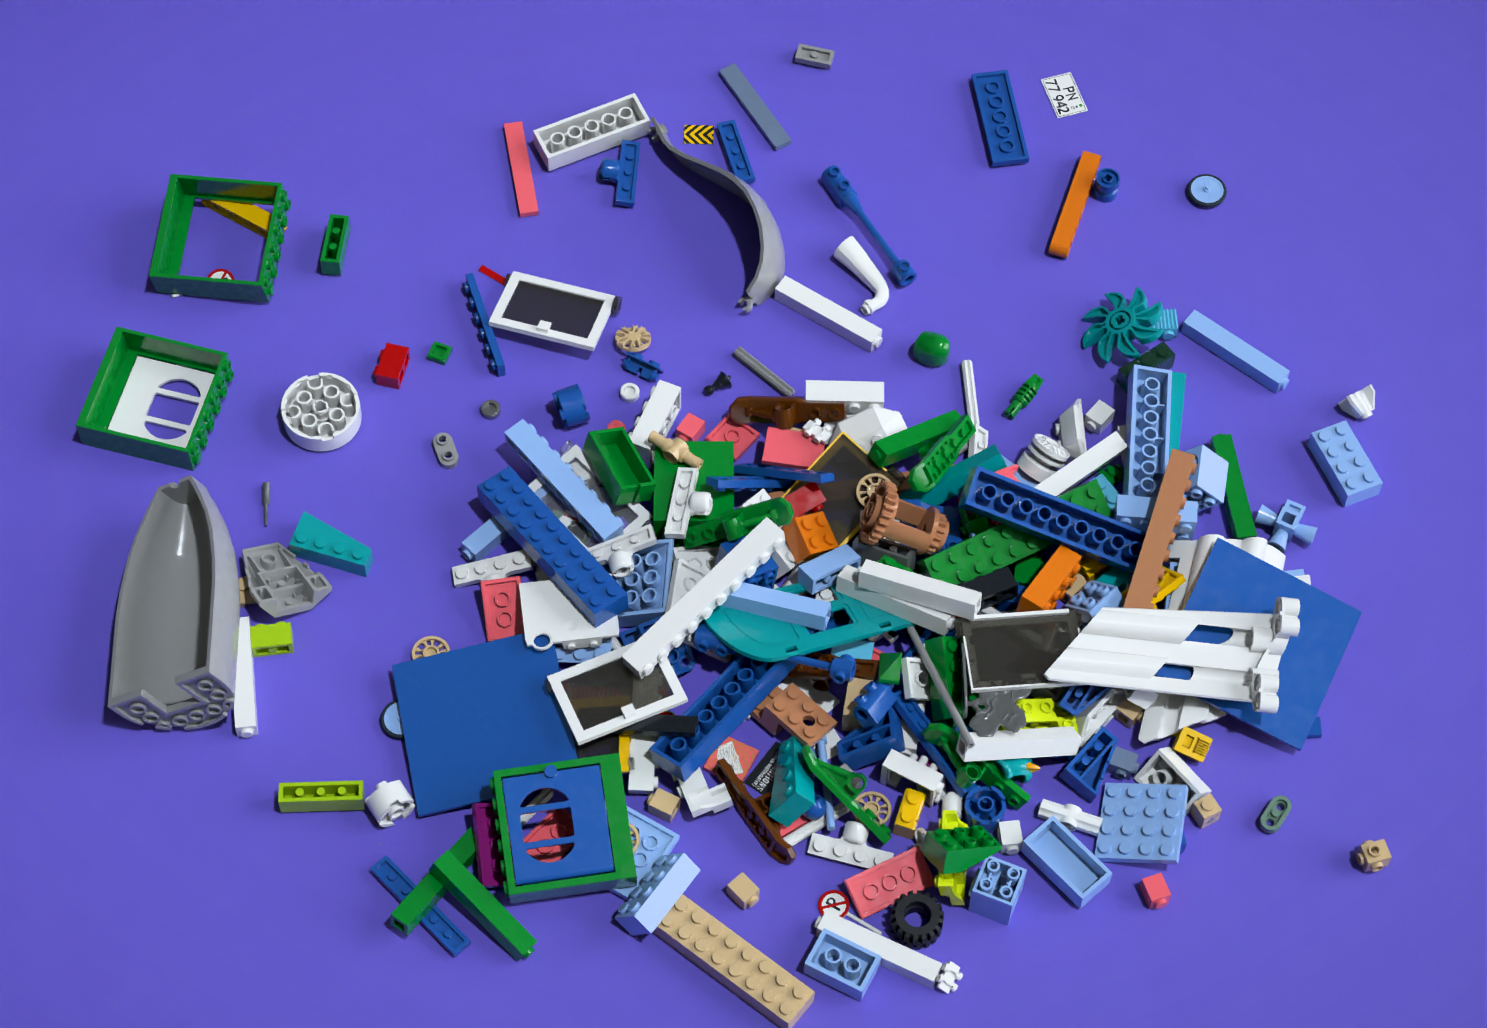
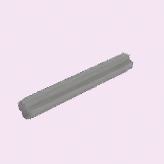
[734,347,795,396]

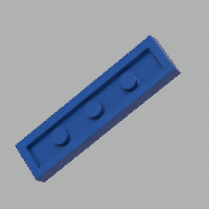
[717,119,755,184]

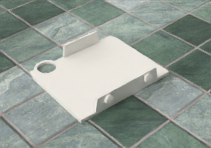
[519,573,619,651]

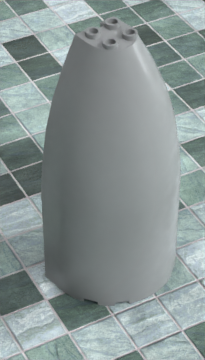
[108,475,240,730]

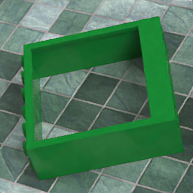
[149,174,291,302]

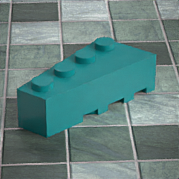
[289,511,374,577]
[768,736,815,827]

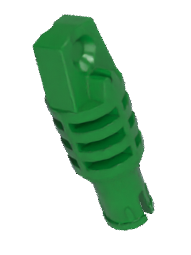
[1003,374,1044,420]

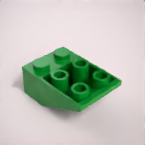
[923,825,1002,874]

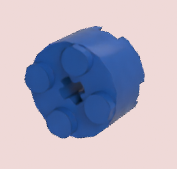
[552,384,590,428]
[963,785,1006,832]

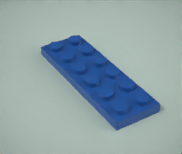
[971,70,1029,167]

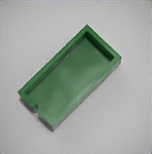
[583,427,656,506]

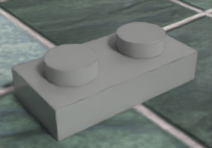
[795,43,835,69]

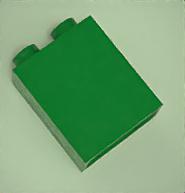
[653,441,734,548]

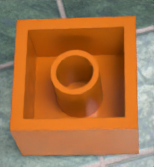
[781,511,839,564]

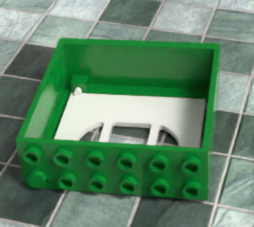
[76,327,234,471]

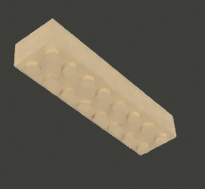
[653,894,815,1028]

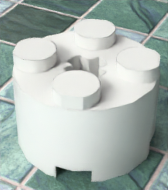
[365,780,415,827]

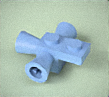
[1255,499,1318,554]

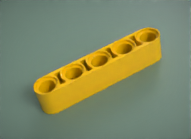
[201,200,287,239]

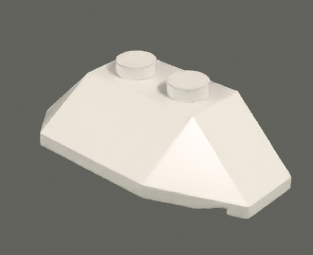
[1055,399,1087,464]
[829,406,907,463]
[1073,688,1126,754]

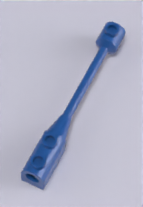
[821,165,917,286]
[694,621,856,684]
[853,627,936,728]

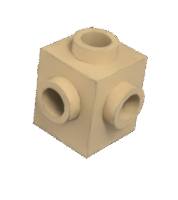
[1356,839,1392,872]

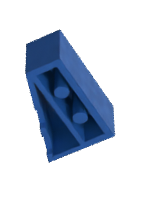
[1054,685,1112,716]

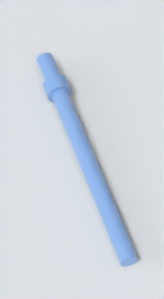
[816,735,836,831]

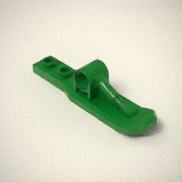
[908,414,976,493]
[683,497,794,549]
[922,723,1031,810]
[801,745,892,844]

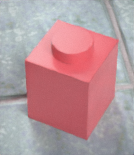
[676,413,705,441]
[1139,873,1171,909]

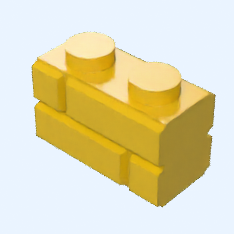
[893,788,926,839]

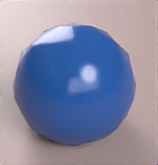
[803,794,827,820]

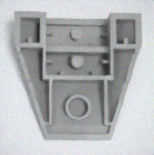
[242,542,332,618]

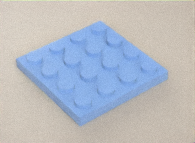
[1095,783,1188,864]
[584,802,680,901]

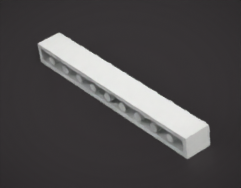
[621,517,786,679]

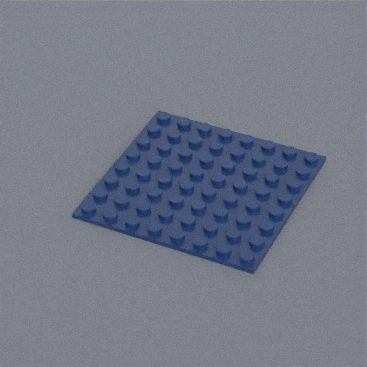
[1154,537,1362,751]
[392,633,578,817]

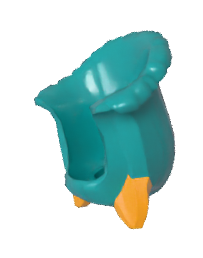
[992,758,1040,784]

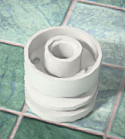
[1017,434,1070,482]

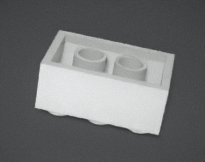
[1134,747,1212,816]

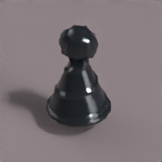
[704,371,732,396]

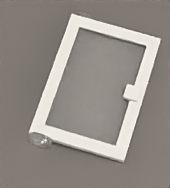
[528,441,653,549]

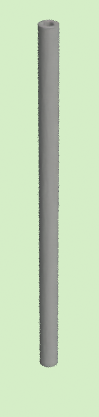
[907,626,975,748]

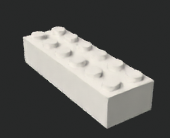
[533,93,650,171]

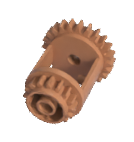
[859,480,949,555]

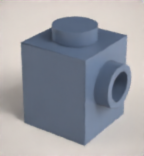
[1106,746,1140,781]

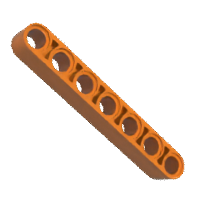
[1048,151,1102,259]

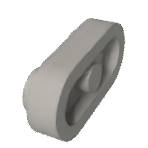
[433,433,459,469]

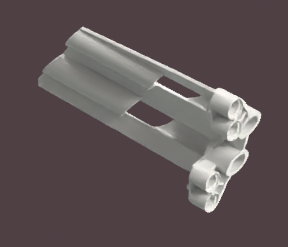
[1138,534,1286,744]
[1043,597,1300,714]

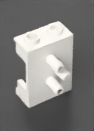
[880,749,945,808]

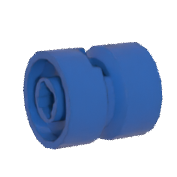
[1093,168,1120,203]

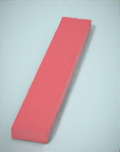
[504,121,539,217]

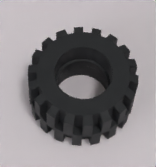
[889,890,944,950]

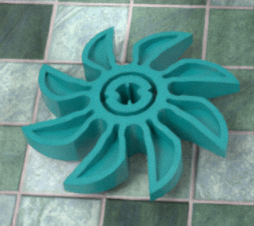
[1082,287,1164,364]

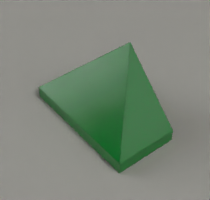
[878,652,902,685]

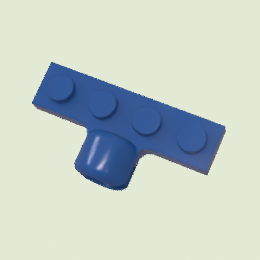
[599,139,641,208]

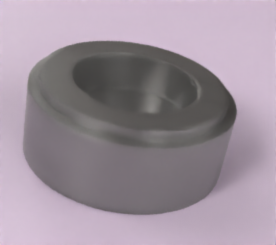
[481,400,501,420]

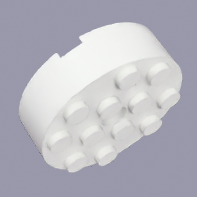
[281,372,362,451]

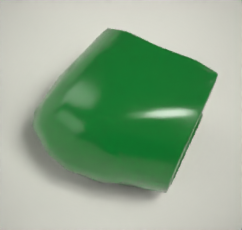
[913,331,950,367]

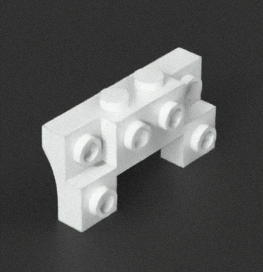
[671,754,733,818]

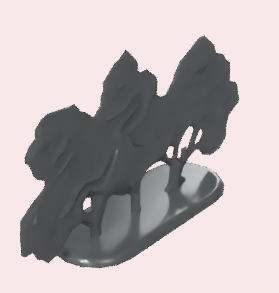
[960,628,1032,737]

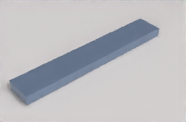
[719,63,792,151]

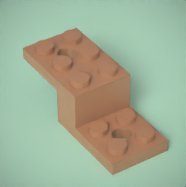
[750,683,837,748]

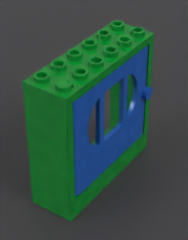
[489,753,637,904]

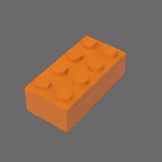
[1016,544,1082,632]

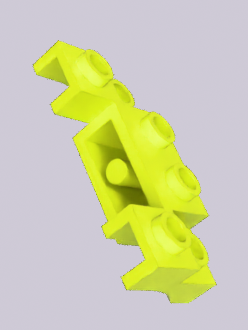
[997,697,1078,733]
[935,810,968,905]

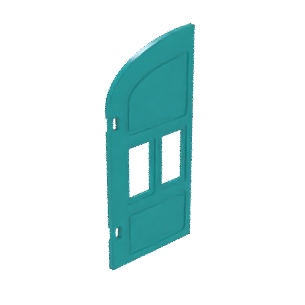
[702,583,917,662]

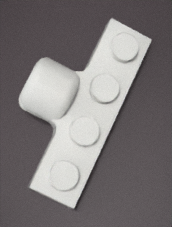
[664,467,713,539]
[587,524,658,578]
[452,550,533,588]
[807,821,894,869]

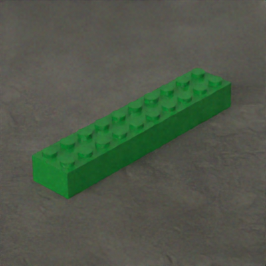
[917,479,1113,585]

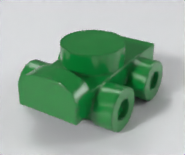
[1098,464,1124,487]

